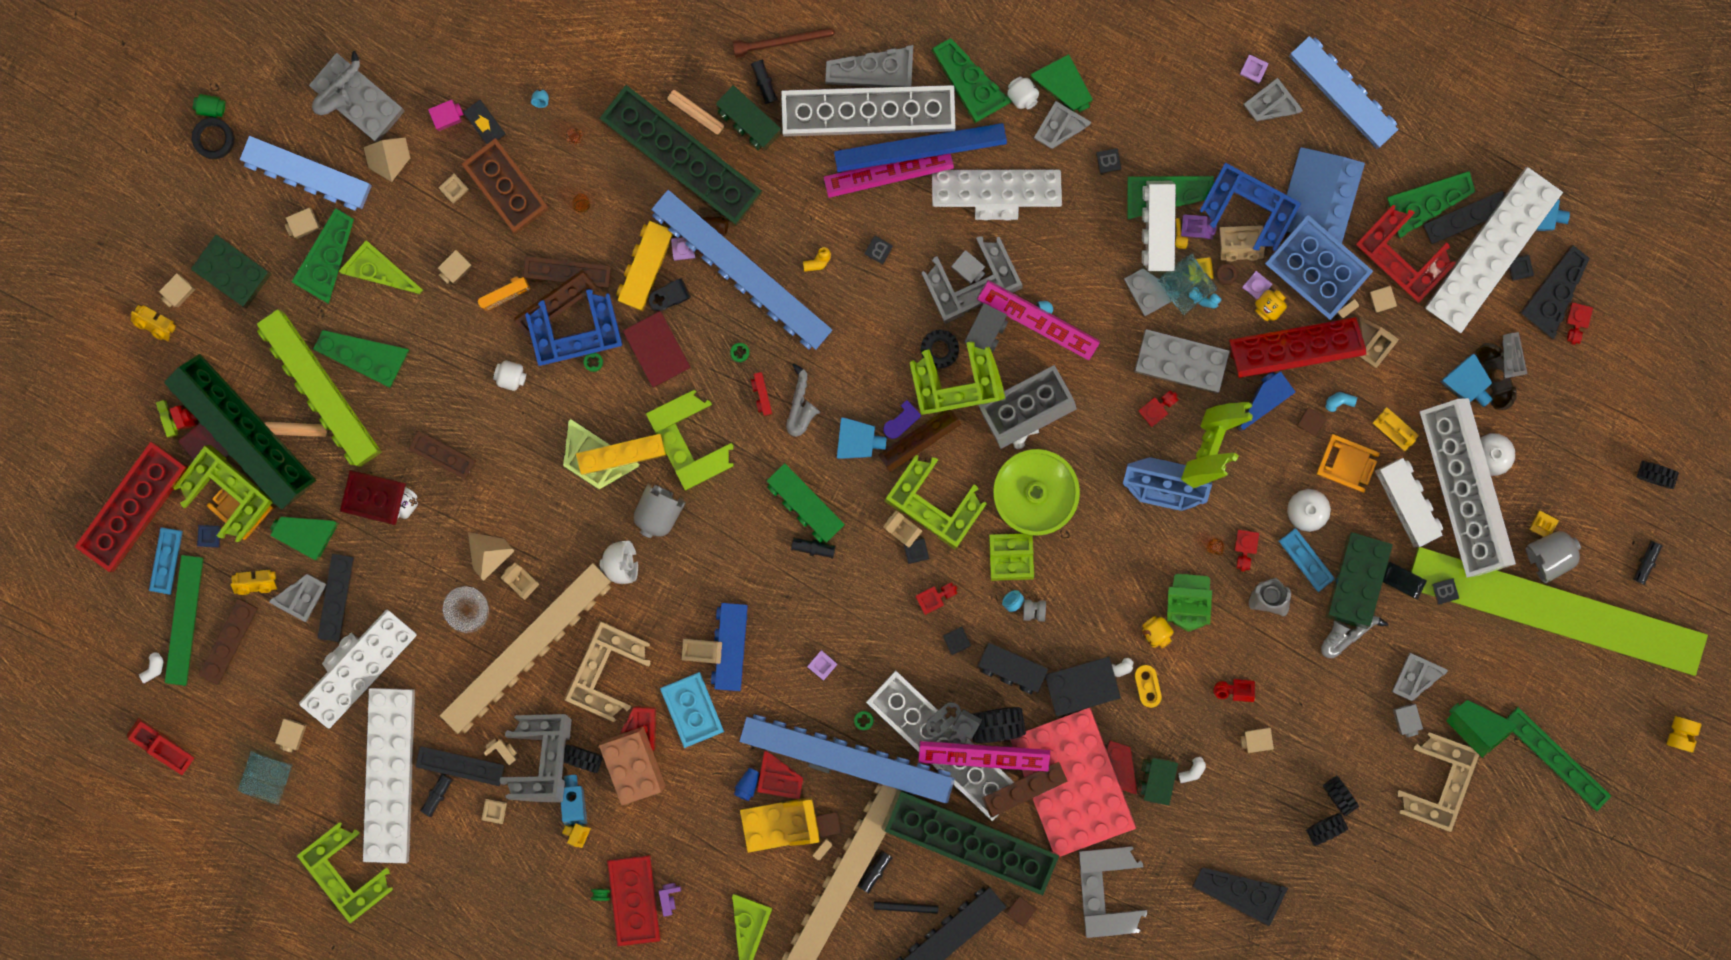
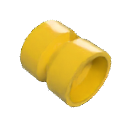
[1666,716,1702,753]

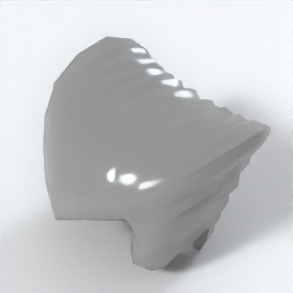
[1249,578,1291,617]

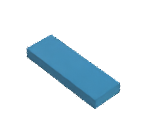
[149,527,183,595]
[1278,528,1335,592]

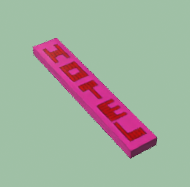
[824,154,954,198]
[977,280,1100,360]
[919,741,1050,771]

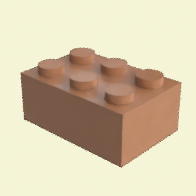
[599,727,666,805]

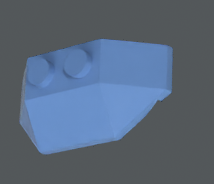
[1123,457,1212,511]

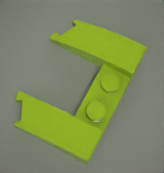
[910,341,1005,415]
[646,390,733,491]
[1181,402,1253,489]
[173,445,273,542]
[884,455,987,549]
[297,822,393,924]

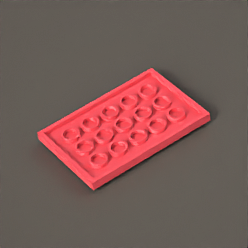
[1010,707,1136,857]

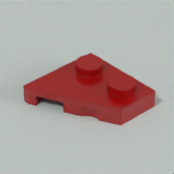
[620,706,656,751]
[1107,740,1137,794]
[757,751,803,799]

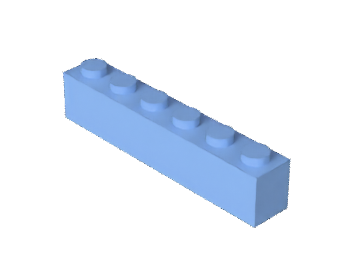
[1289,36,1398,149]
[240,136,372,211]

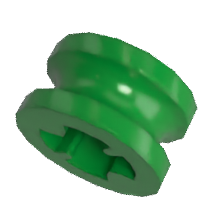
[730,343,750,363]
[583,353,603,372]
[854,711,874,730]
[591,888,610,901]

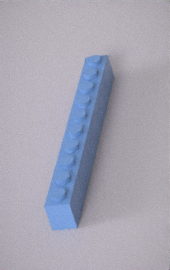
[651,190,832,350]
[740,714,955,803]

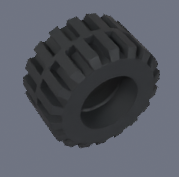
[972,707,1026,744]

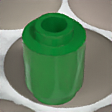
[193,94,226,118]

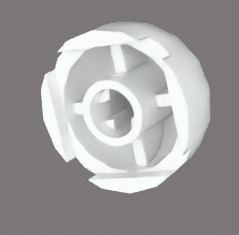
[1480,433,1515,476]
[1287,489,1331,532]
[600,541,638,584]

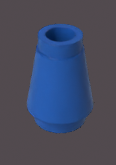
[734,768,760,802]

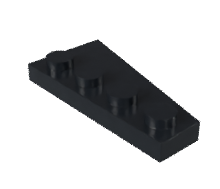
[1519,245,1590,339]
[1192,867,1288,927]

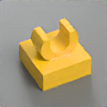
[1529,511,1559,537]
[562,823,591,848]

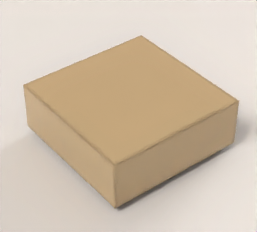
[438,174,469,204]
[1369,286,1397,313]
[1336,299,1359,319]
[481,799,507,824]
[812,838,832,860]

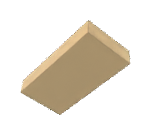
[682,639,722,664]

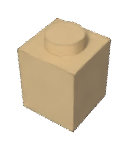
[285,208,321,239]
[438,250,473,284]
[159,273,196,308]
[275,718,307,752]
[1240,727,1274,753]

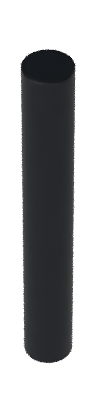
[874,901,939,914]

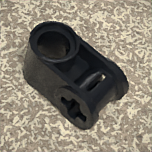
[649,278,691,312]

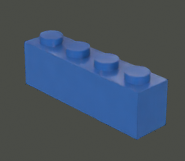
[711,603,748,691]

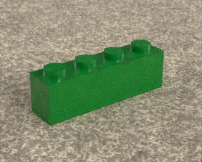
[767,463,845,543]

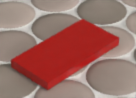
[607,855,661,947]

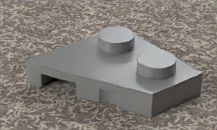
[1243,78,1303,122]
[1034,101,1091,149]
[1124,269,1181,317]
[1503,332,1527,378]
[269,574,327,622]
[1392,653,1448,701]

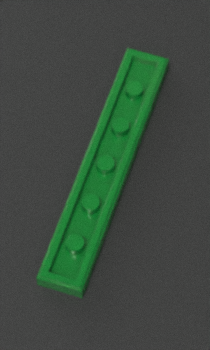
[165,555,204,686]
[1506,707,1611,811]

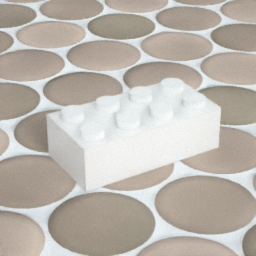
[1142,181,1176,271]
[1375,458,1443,547]

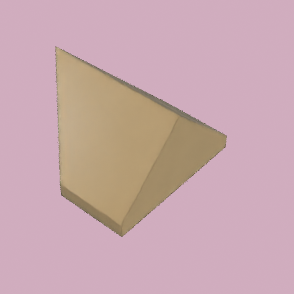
[364,138,411,182]
[1359,317,1399,368]
[468,532,514,581]

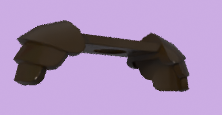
[1475,343,1517,410]

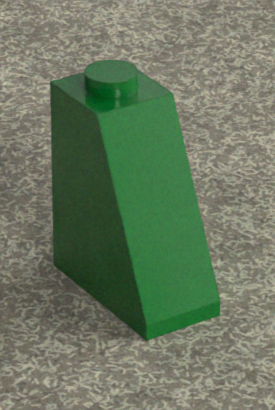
[1030,54,1093,113]
[270,517,339,561]
[1446,700,1517,758]

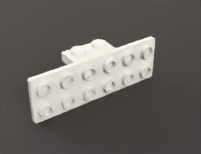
[932,170,1062,220]
[299,610,416,728]

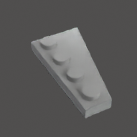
[825,45,913,88]

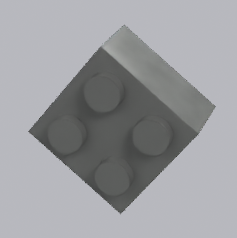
[964,303,1008,353]

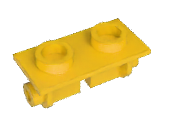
[131,305,176,342]
[1373,407,1419,451]
[231,570,277,595]

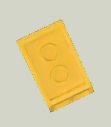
[740,797,820,853]

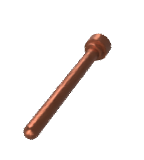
[732,28,835,58]

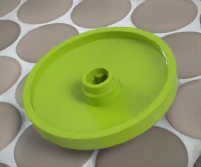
[993,449,1080,536]

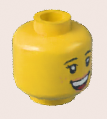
[1255,289,1287,322]

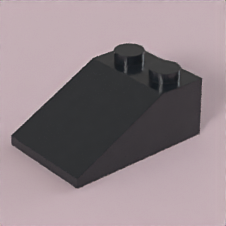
[1045,656,1121,717]

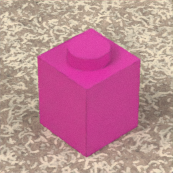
[428,100,464,131]

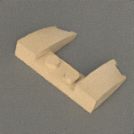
[564,620,650,722]
[1398,732,1479,832]

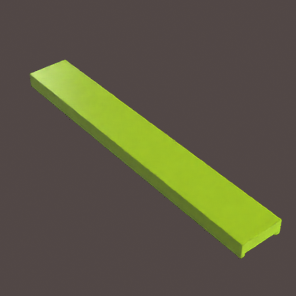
[1410,547,1708,676]

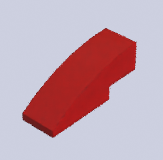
[126,718,194,775]

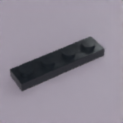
[1423,191,1505,245]
[317,554,354,642]
[416,746,505,786]

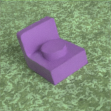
[1181,215,1217,240]
[659,883,681,916]

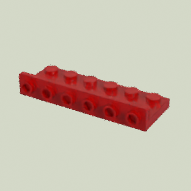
[1229,317,1367,378]

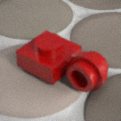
[1566,302,1593,345]
[1138,390,1179,428]
[1234,530,1259,572]
[915,582,958,615]
[1213,679,1255,702]

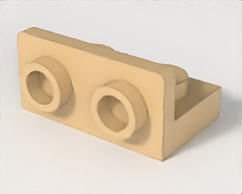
[1219,225,1265,262]

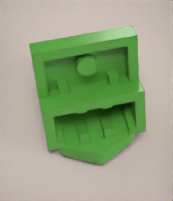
[1167,574,1212,632]

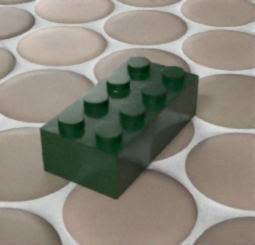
[1325,532,1393,629]

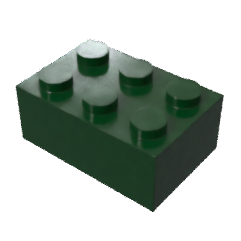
[716,85,782,152]
[191,235,272,308]
[1137,755,1178,806]

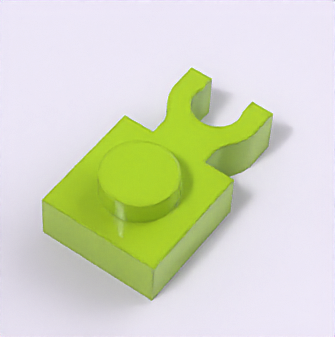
[156,400,179,438]

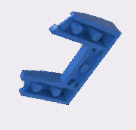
[1200,163,1301,251]
[525,289,622,366]

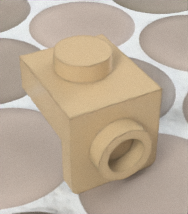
[883,511,922,547]
[501,563,539,600]
[483,739,517,765]

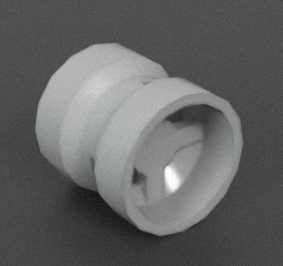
[1023,599,1046,622]

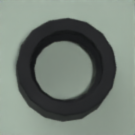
[191,117,234,159]

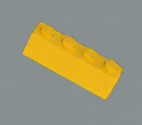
[616,221,673,312]
[576,434,666,475]

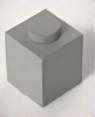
[951,250,985,284]
[1393,704,1423,738]

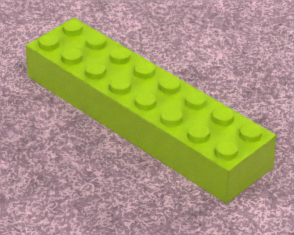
[257,309,382,467]

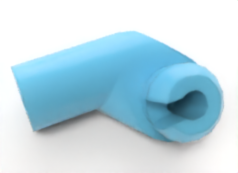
[1189,289,1221,309]
[1325,392,1357,412]

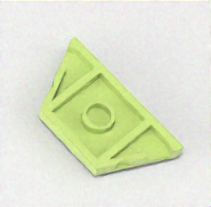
[563,419,640,489]

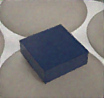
[197,525,221,548]

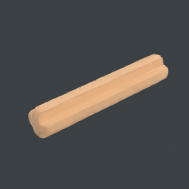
[667,90,724,135]
[265,422,328,437]

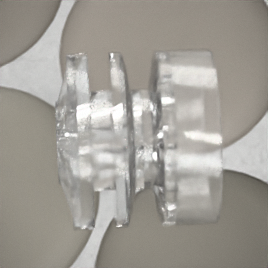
[442,586,490,633]

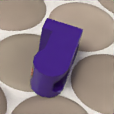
[883,400,921,439]

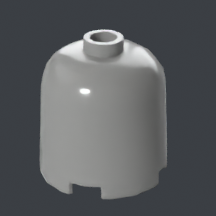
[633,483,685,538]
[1525,531,1581,583]

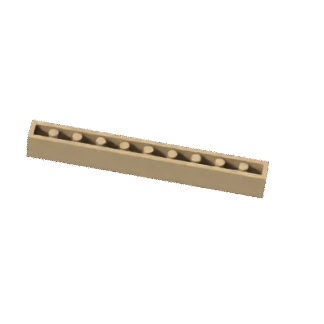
[440,563,612,734]
[781,783,897,960]

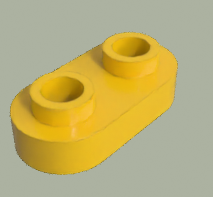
[1135,665,1162,708]

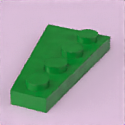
[313,330,410,388]

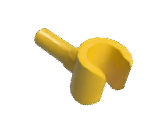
[1175,218,1188,249]

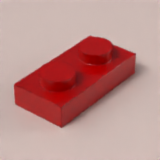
[751,372,773,417]
[169,405,199,429]

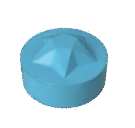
[1002,590,1024,612]

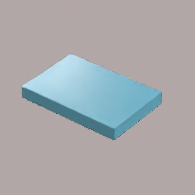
[660,672,724,748]

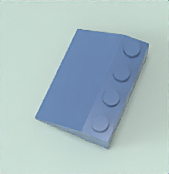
[1286,147,1365,244]
[1265,215,1373,320]

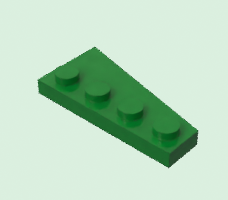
[931,38,1012,123]
[1386,171,1475,238]
[1127,176,1214,219]
[291,208,354,304]

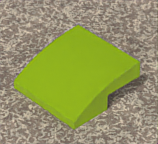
[989,534,1034,581]

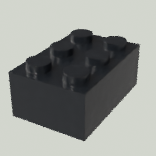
[977,642,1048,695]

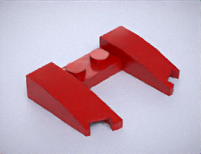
[1356,205,1456,303]

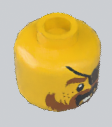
[1141,616,1174,648]

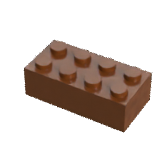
[462,138,550,235]

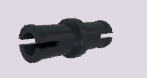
[750,59,778,104]
[791,537,836,559]
[1633,540,1663,585]
[420,773,453,817]
[858,850,893,894]

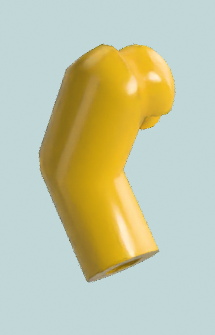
[803,247,831,272]

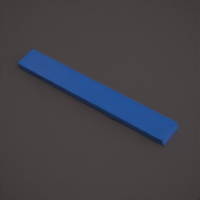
[834,123,1007,172]

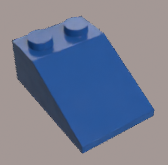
[1237,371,1295,431]

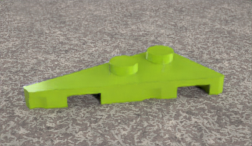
[339,240,423,294]
[732,894,772,960]

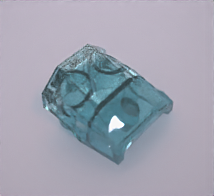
[1158,253,1218,315]
[238,750,292,805]

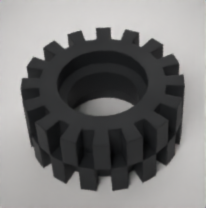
[920,329,959,369]
[1637,461,1679,489]
[564,744,603,773]
[1323,775,1359,816]
[1306,813,1348,846]

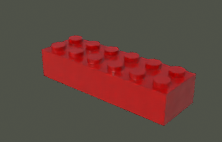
[75,442,188,572]

